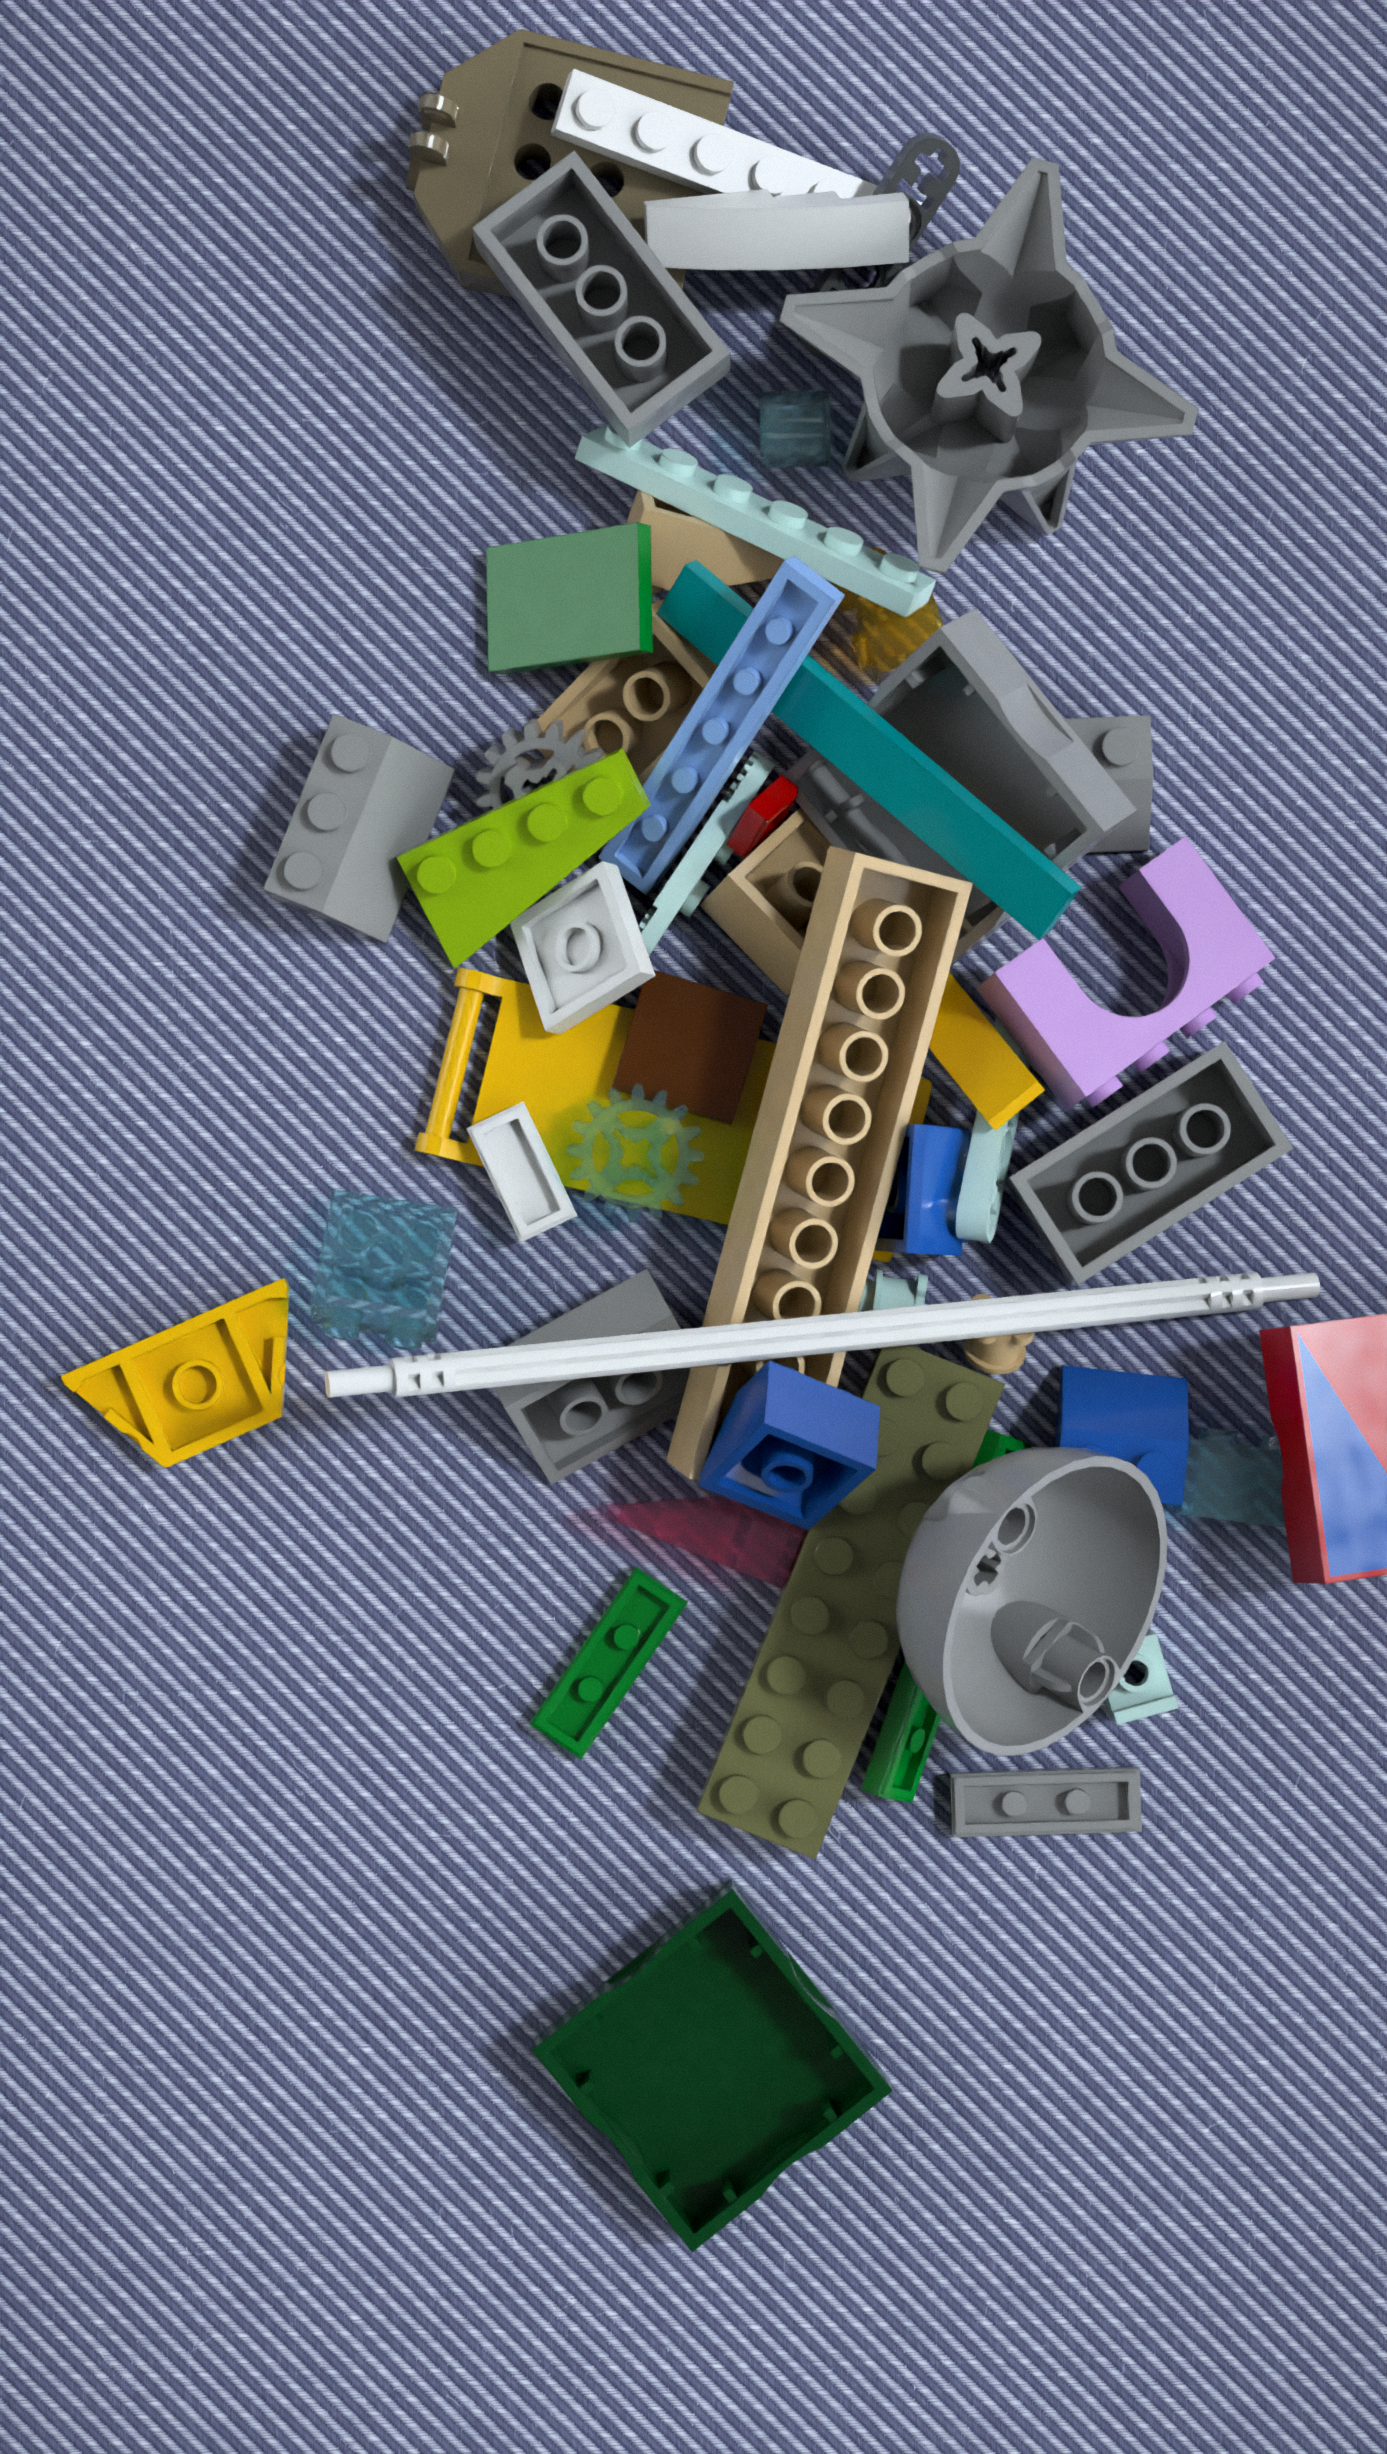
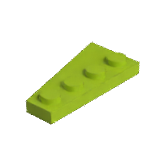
[397,747,651,969]

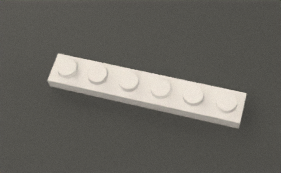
[550,69,922,223]

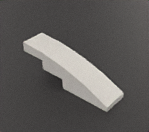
[644,189,909,270]

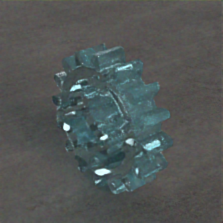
[566,1083,704,1222]

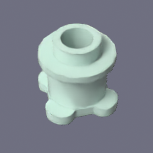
[858,1269,928,1312]

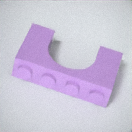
[976,836,1275,1111]

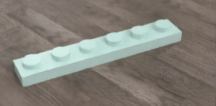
[575,423,936,617]

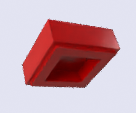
[726,774,799,858]

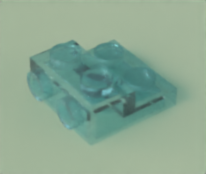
[310,1189,458,1350]

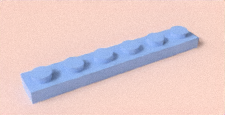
[598,556,845,896]

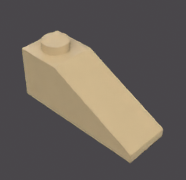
[626,490,785,593]

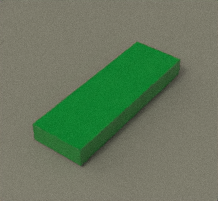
[529,1566,688,1759]

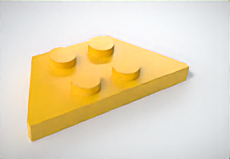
[61,1278,290,1468]

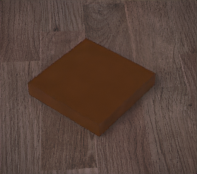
[611,970,768,1126]

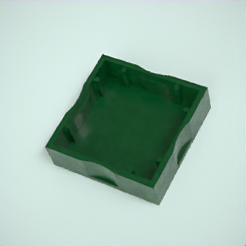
[532,1879,893,2252]

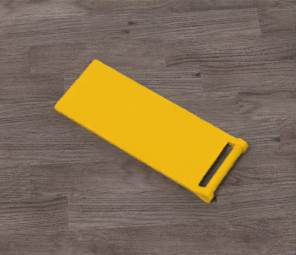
[414,968,932,1262]

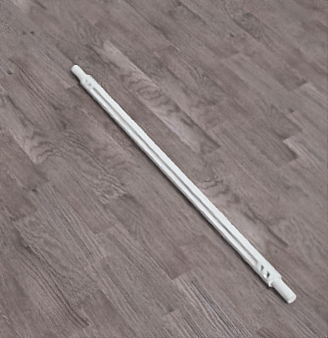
[325,1272,1320,1398]

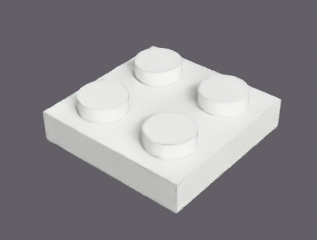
[510,861,655,1035]

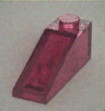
[605,1494,806,1589]

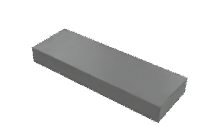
[949,1766,1142,1837]

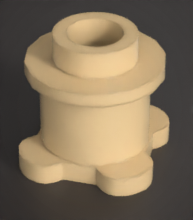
[963,1294,1035,1375]

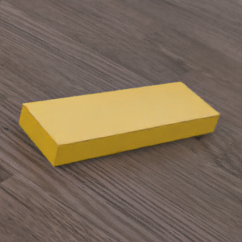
[929,972,1045,1131]

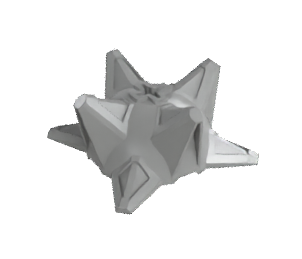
[779,157,1199,574]

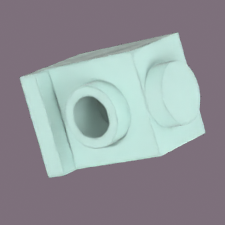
[1105,1630,1178,1725]

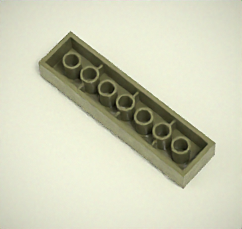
[697,1345,1005,1860]

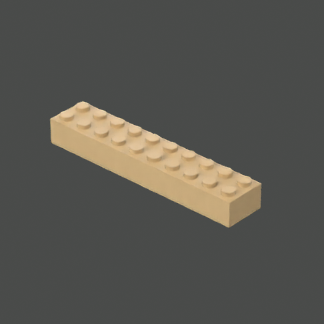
[666,845,973,1481]

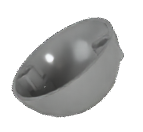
[896,1447,1168,1756]

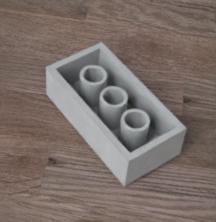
[472,150,731,448]
[1005,1041,1293,1287]

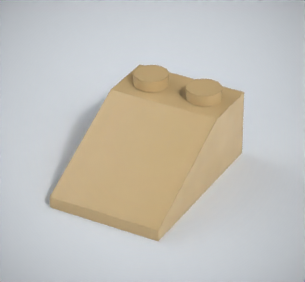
[537,600,718,787]

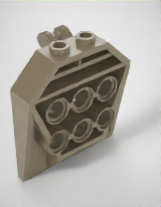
[406,29,734,298]

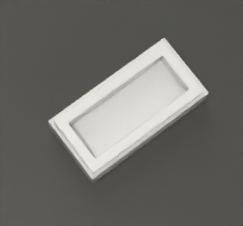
[466,1101,578,1243]

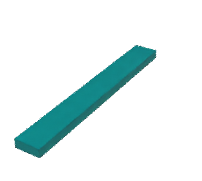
[656,560,1081,940]

